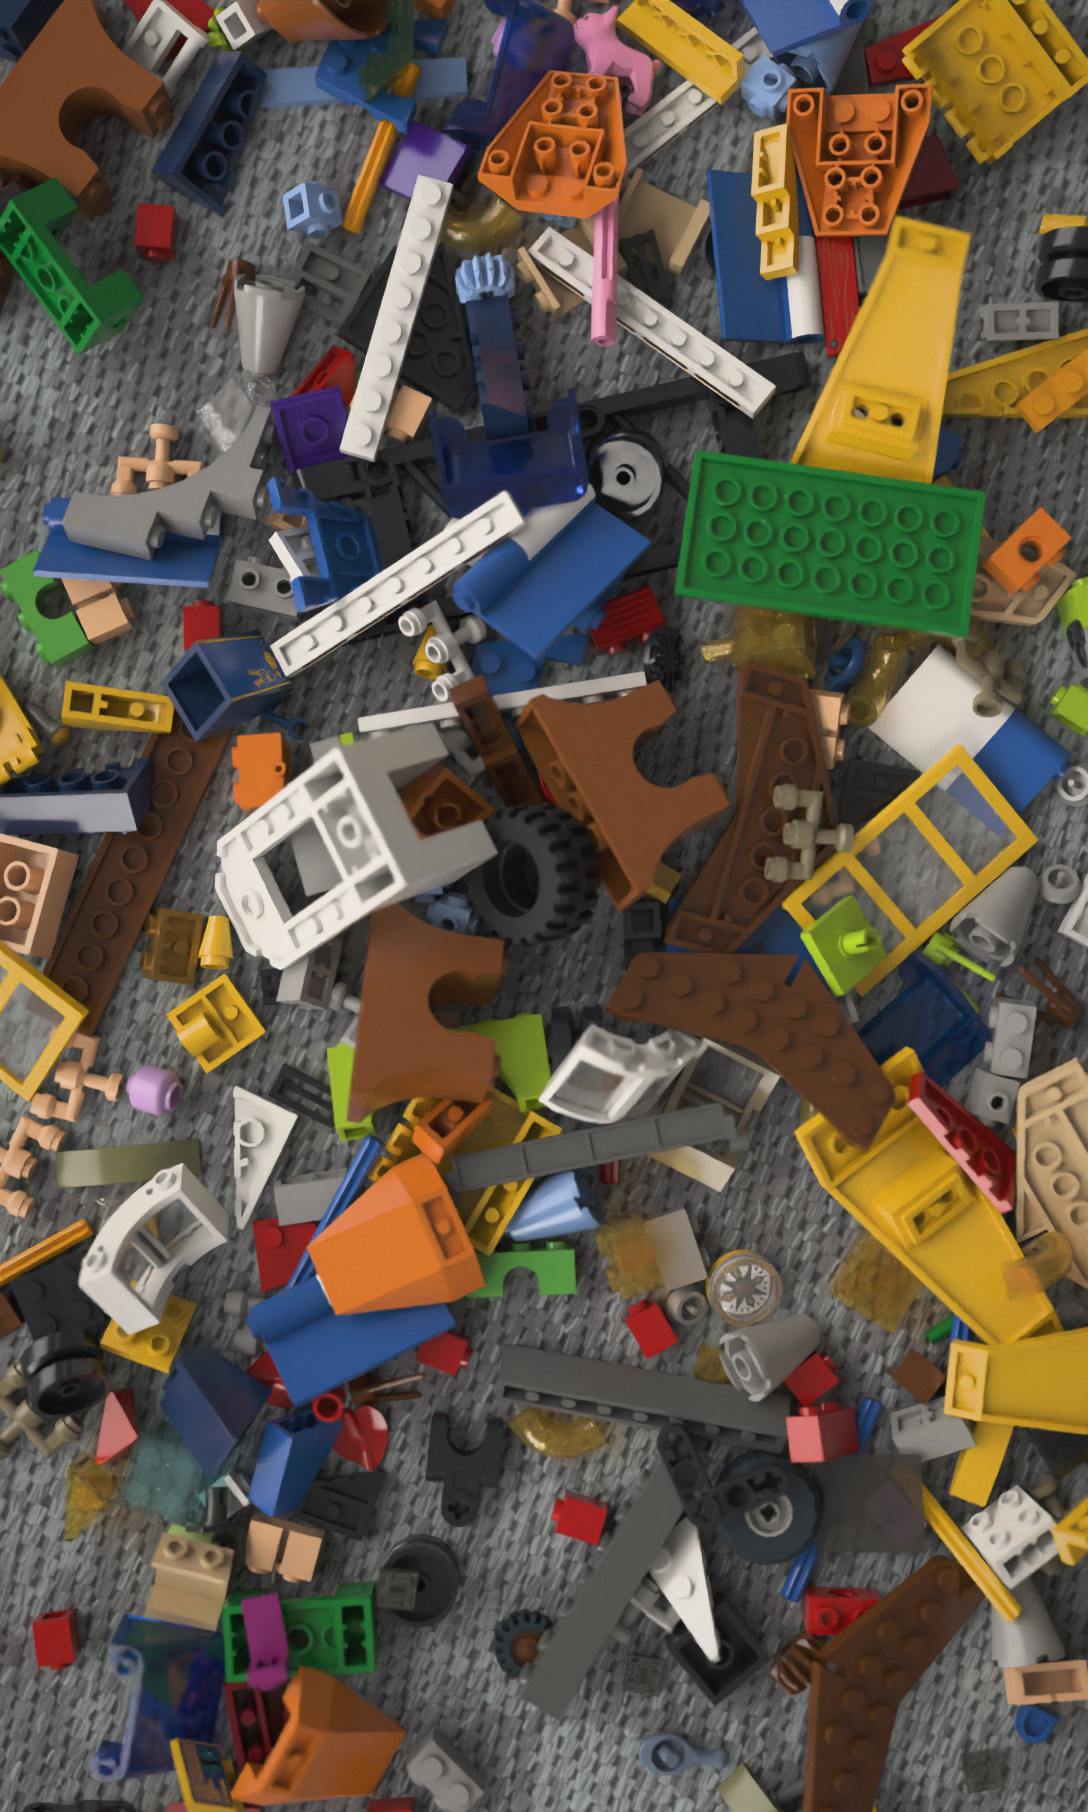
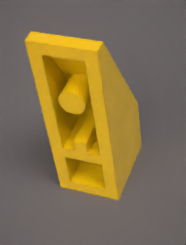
[61,681,174,733]

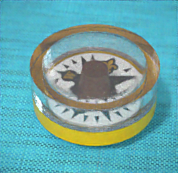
[706,1249,783,1328]

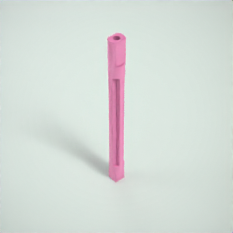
[591,94,622,347]

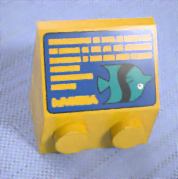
[170,1738,245,1812]

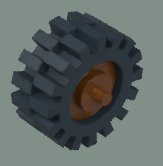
[493,1609,554,1680]

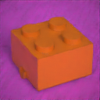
[232,733,292,816]
[398,762,495,840]

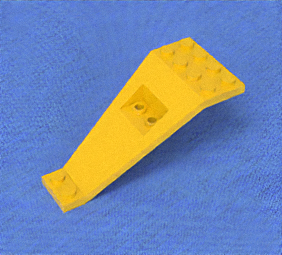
[790,216,971,484]
[794,1046,1064,1346]
[944,1327,1088,1435]

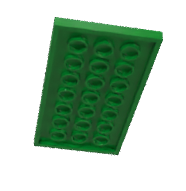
[674,450,986,639]

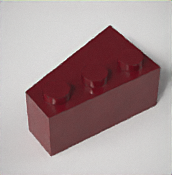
[223,1674,293,1775]

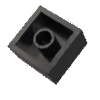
[10,1248,110,1342]
[665,1590,771,1707]

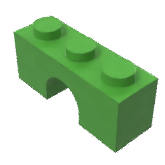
[0,550,95,669]
[467,1240,576,1298]

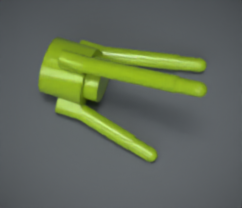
[921,931,996,1013]

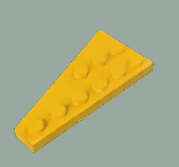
[941,328,1088,418]

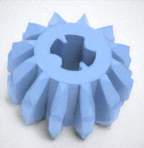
[455,252,516,304]

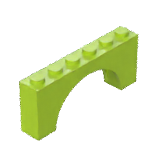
[327,1013,551,1142]

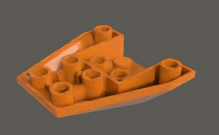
[477,70,627,219]
[786,84,933,237]
[306,1152,486,1315]
[230,1666,406,1806]

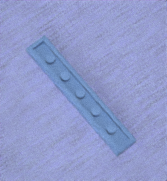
[258,57,468,108]

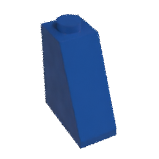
[248,1408,343,1517]

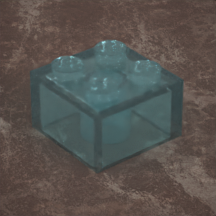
[115,1426,205,1527]

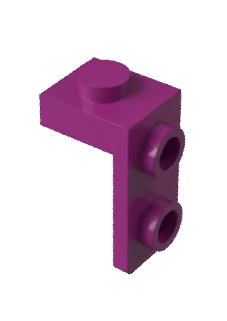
[241,1593,292,1690]

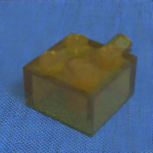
[701,606,816,678]
[594,1209,665,1300]
[825,1228,923,1334]

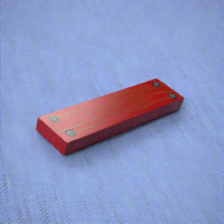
[815,236,860,358]

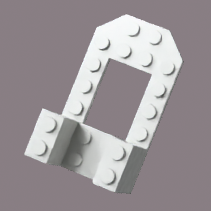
[215,722,498,970]

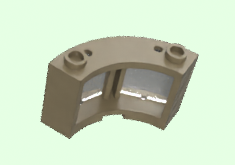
[647,1034,780,1192]

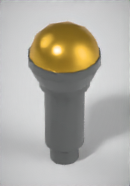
[24,702,70,746]

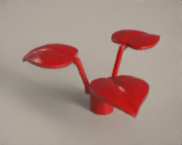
[244,1351,388,1472]

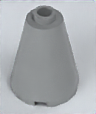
[233,274,305,379]
[949,866,1040,967]
[719,1314,822,1401]
[991,1574,1066,1668]

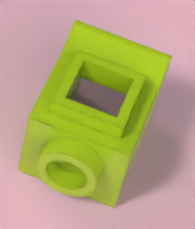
[1048,684,1088,737]

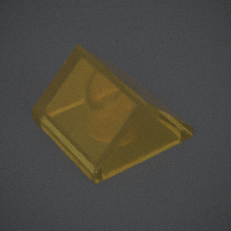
[65,1452,124,1542]

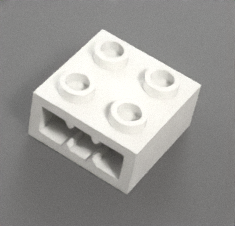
[960,1485,1059,1589]

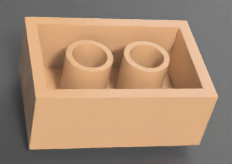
[0,834,79,959]

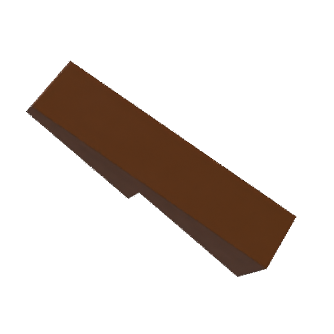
[449,674,544,808]

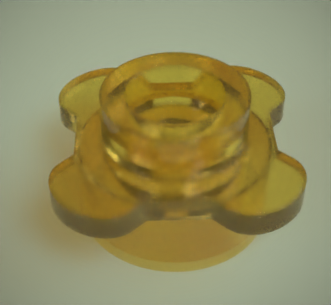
[693,1344,728,1384]

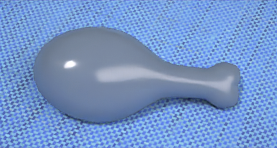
[638,1732,728,1775]

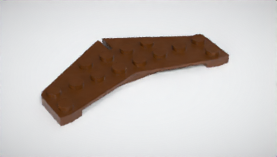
[663,660,838,954]
[604,952,895,1154]
[803,1555,986,1812]

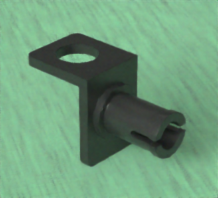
[185,1487,246,1569]

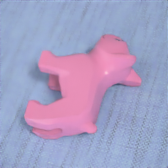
[573,5,661,119]

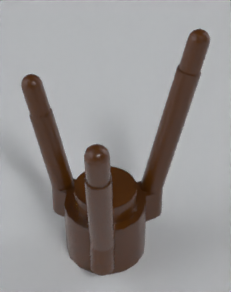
[209,259,256,329]
[996,957,1083,1028]
[347,1363,426,1405]

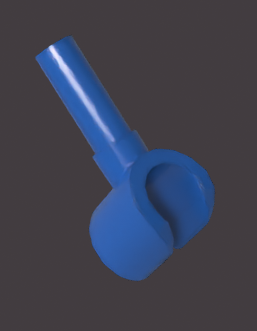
[260,711,309,740]

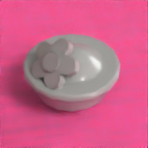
[1057,762,1088,807]
[1038,864,1082,904]
[666,1284,706,1326]

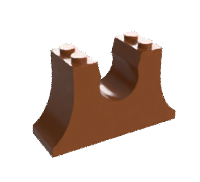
[0,0,175,222]
[513,680,731,912]
[346,902,509,1123]

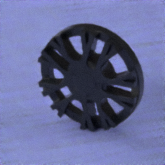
[643,626,686,693]

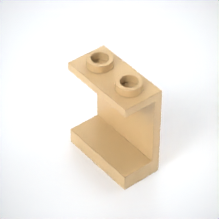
[618,167,711,278]
[515,214,627,320]
[145,1532,235,1634]

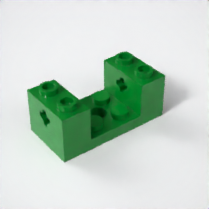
[0,177,144,355]
[222,1581,380,1683]

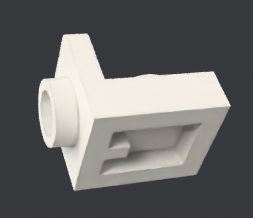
[197,1467,252,1519]

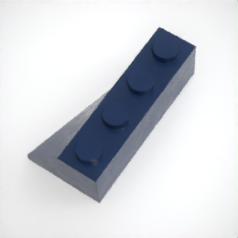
[151,51,267,218]
[466,295,535,443]
[0,757,152,837]

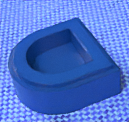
[1014,1704,1059,1744]

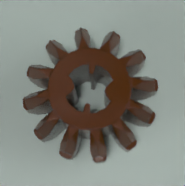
[769,1630,828,1695]

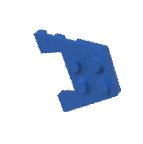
[315,19,448,134]
[267,476,384,612]
[471,633,588,755]

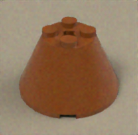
[255,0,393,44]

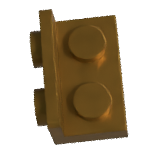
[139,907,204,985]

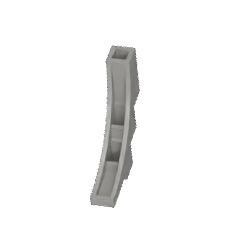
[62,405,278,561]

